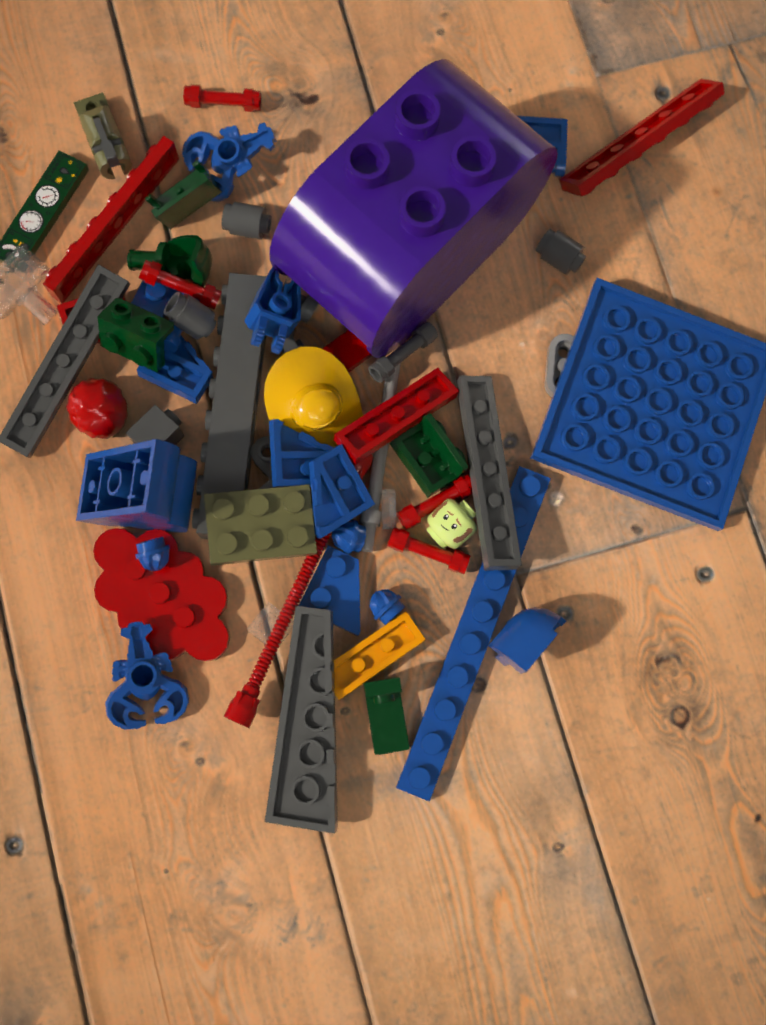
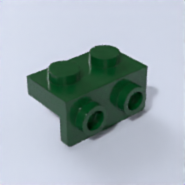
[97,298,174,373]
[390,413,468,498]

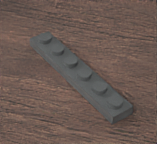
[0,264,130,458]
[456,375,522,571]

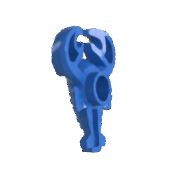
[182,123,276,202]
[105,621,189,730]

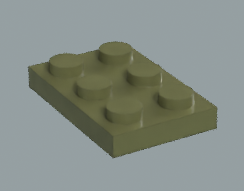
[204,485,317,566]

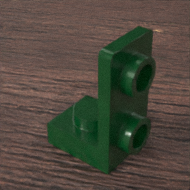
[363,677,409,755]

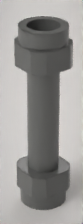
[368,322,438,383]

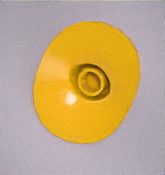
[264,346,363,447]

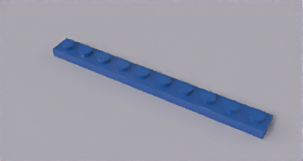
[396,466,551,802]

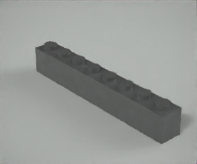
[192,273,266,539]

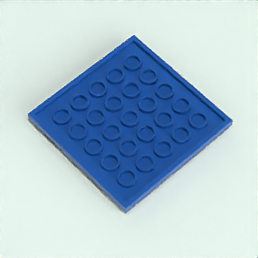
[530,278,766,531]

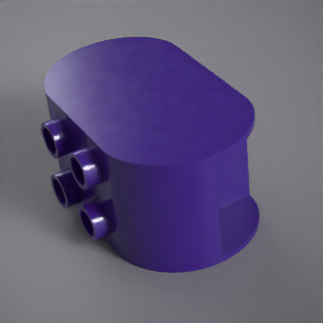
[269,59,558,358]

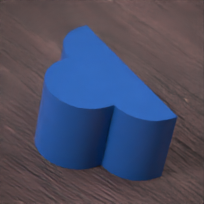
[76,439,197,533]

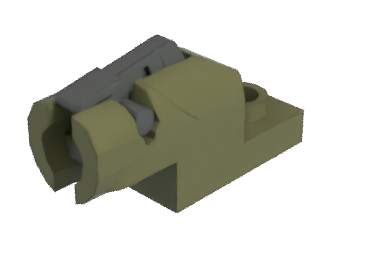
[74,93,132,179]

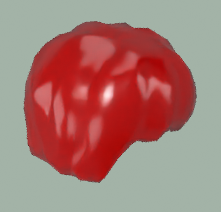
[66,378,128,439]

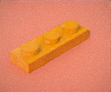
[334,611,426,701]

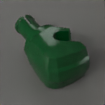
[127,235,212,287]

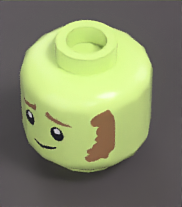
[426,499,477,549]

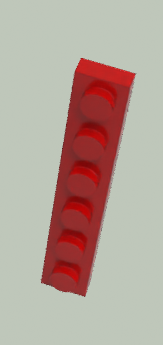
[559,79,725,197]
[43,136,179,304]

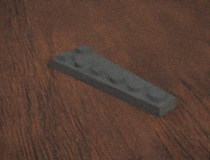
[265,606,338,834]

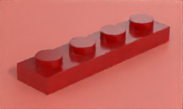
[334,368,459,465]

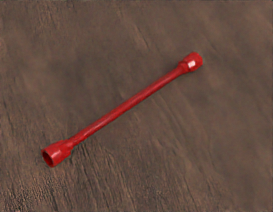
[223,455,374,728]

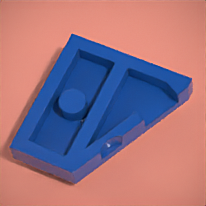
[137,335,213,404]
[269,419,334,487]
[309,444,375,539]
[299,545,361,636]

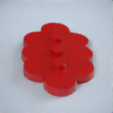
[93,528,230,662]

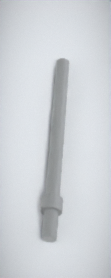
[360,363,401,552]

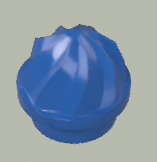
[332,520,366,554]
[135,537,170,571]
[369,589,405,625]

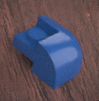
[488,607,566,674]

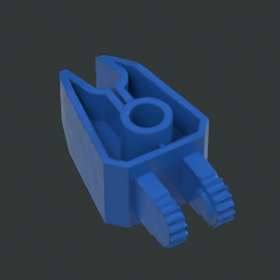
[244,267,301,355]

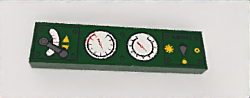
[0,150,89,274]

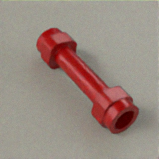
[183,84,261,112]
[139,260,222,310]
[396,474,473,530]
[387,527,471,574]

